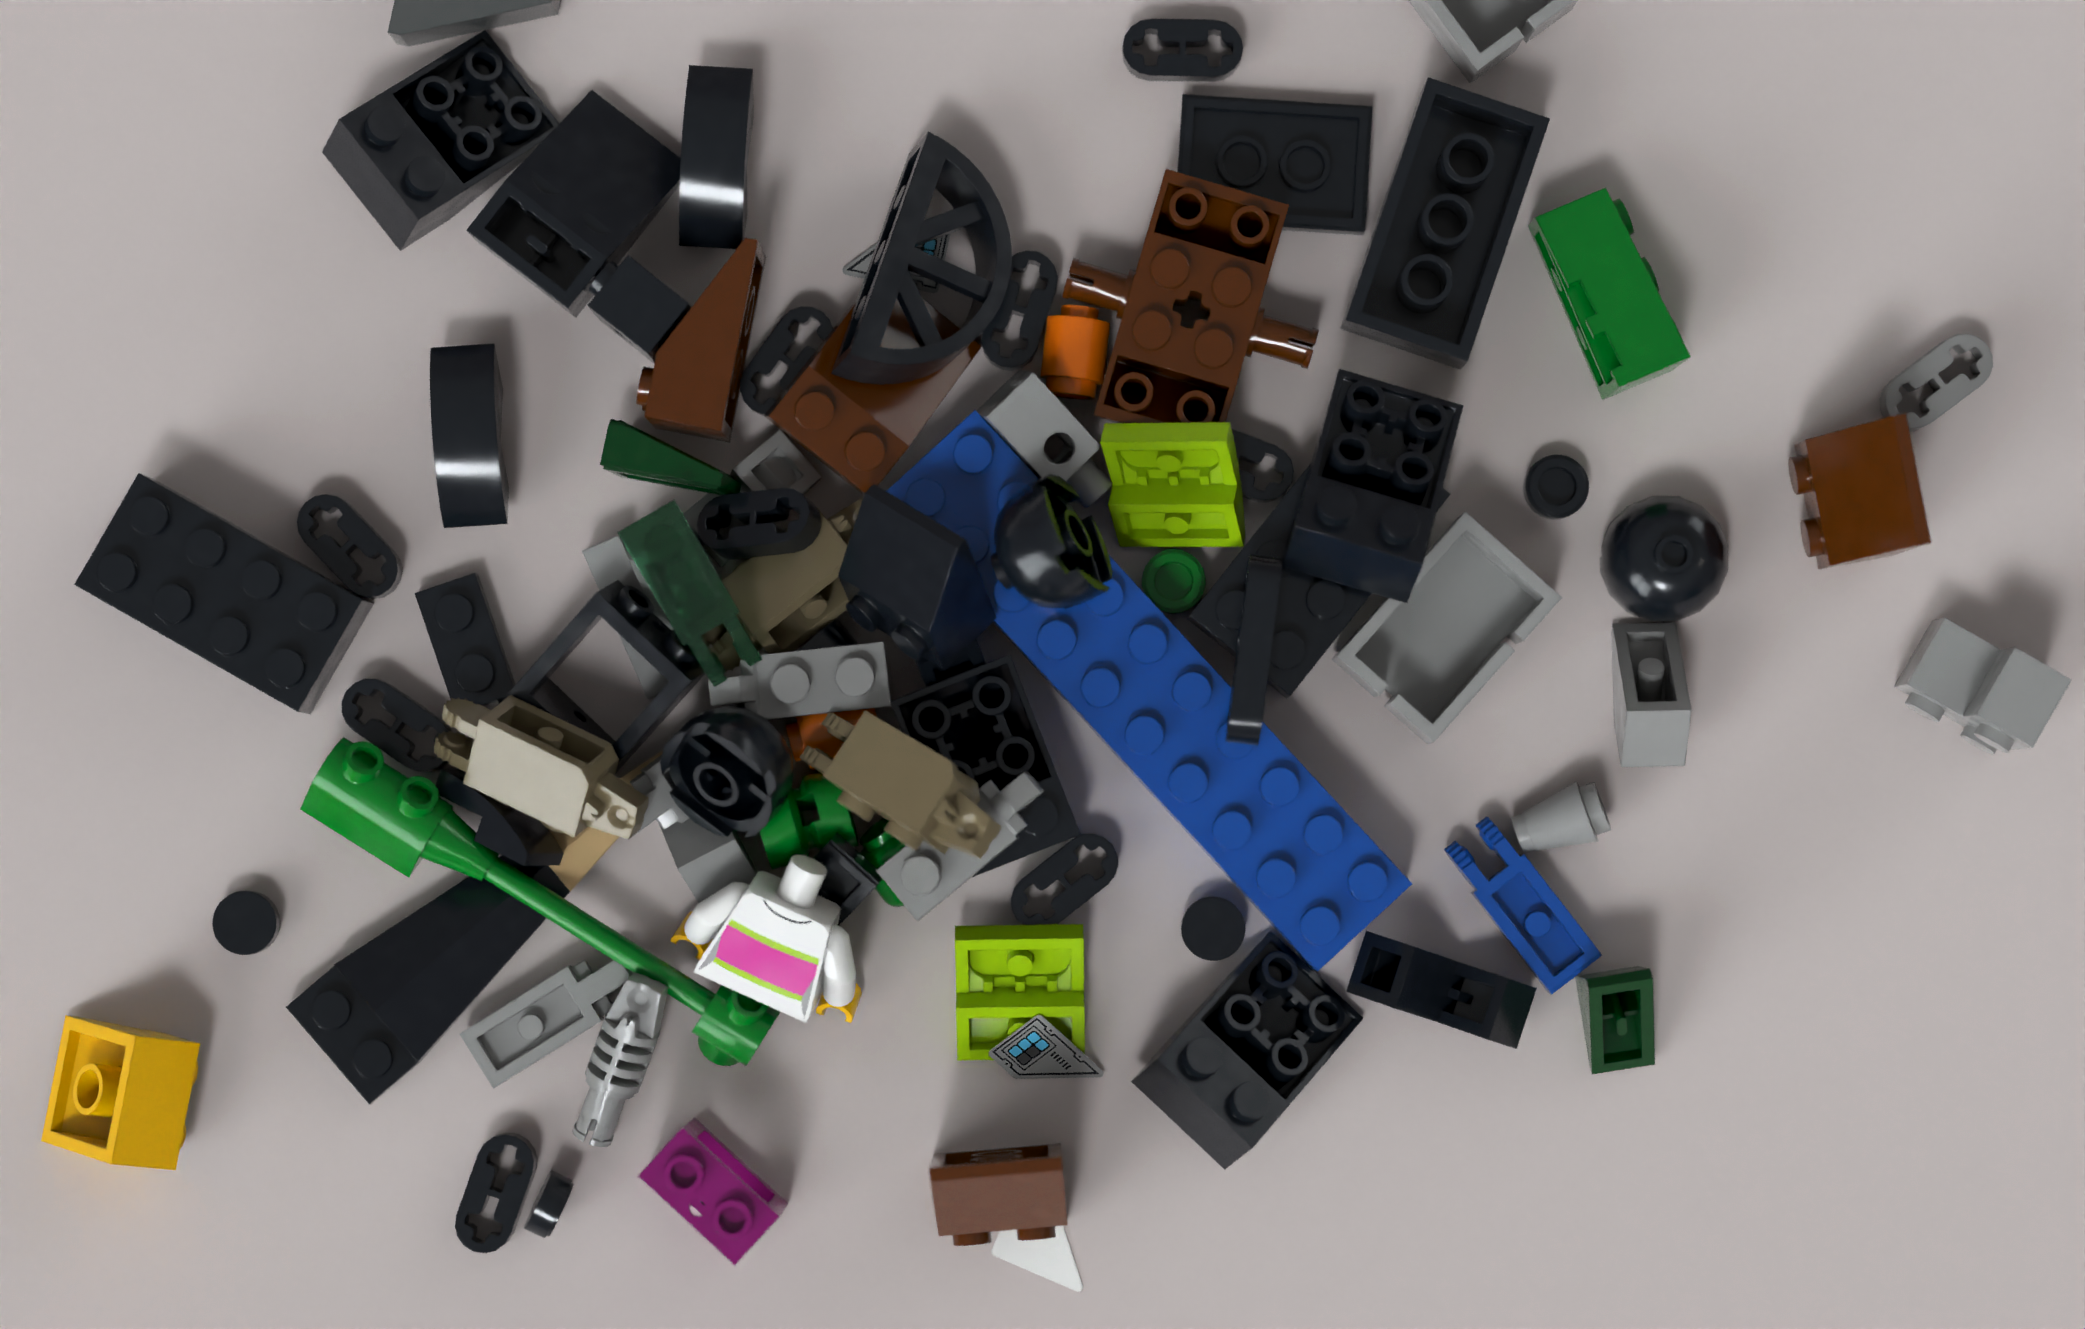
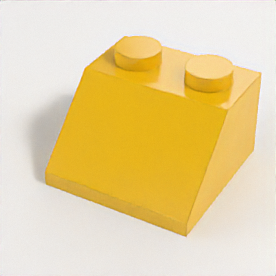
[41,1015,200,1170]

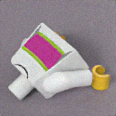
[670,855,862,1023]

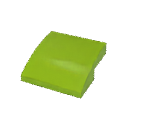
[1100,422,1246,547]
[955,924,1085,1061]

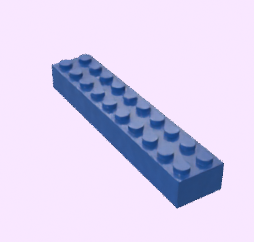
[886,410,1412,972]

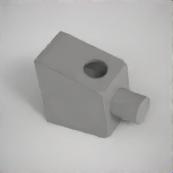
[977,370,1112,508]

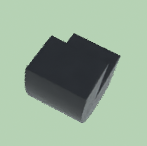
[679,65,754,249]
[430,343,509,528]
[1346,931,1537,1049]

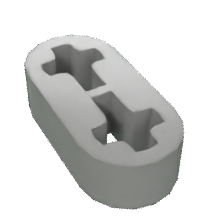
[1879,334,1993,431]

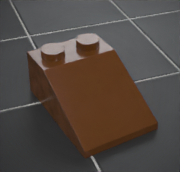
[636,238,766,443]
[764,298,982,495]
[1788,413,1931,570]
[929,1143,1068,1246]

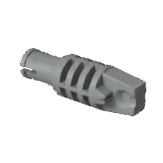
[572,972,668,1147]

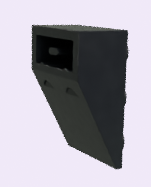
[322,30,560,251]
[466,90,681,318]
[1282,369,1463,603]
[890,654,1081,878]
[1131,931,1363,1170]

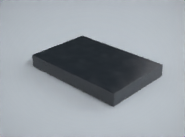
[1177,94,1373,235]

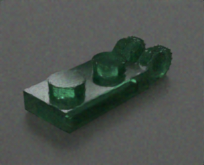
[617,500,762,687]

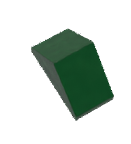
[1575,966,1655,1074]

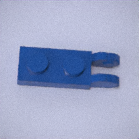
[1444,816,1602,995]

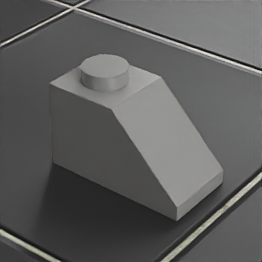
[1611,623,1692,767]

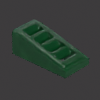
[600,418,741,496]

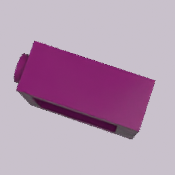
[638,1117,788,1265]

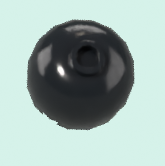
[991,474,1112,609]
[1600,496,1728,622]
[660,706,794,838]

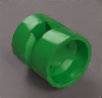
[760,772,860,870]

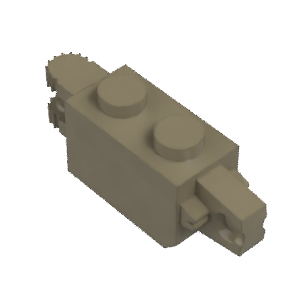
[688,497,863,673]
[433,695,649,840]
[799,710,1002,859]

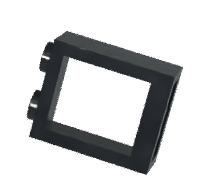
[502,580,711,774]

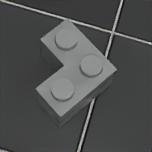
[1894,618,2071,754]

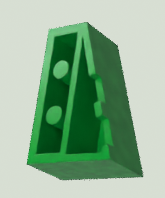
[1528,187,1691,400]

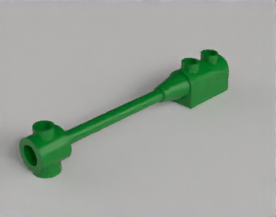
[300,737,780,1066]

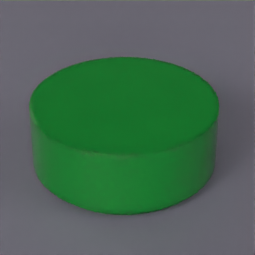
[1141,549,1206,614]

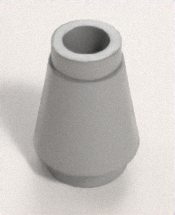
[1511,781,1611,854]

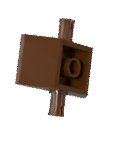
[1062,169,1319,423]

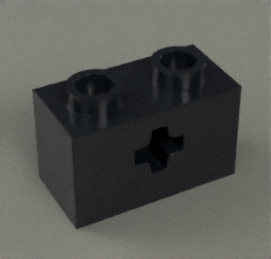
[587,255,691,364]

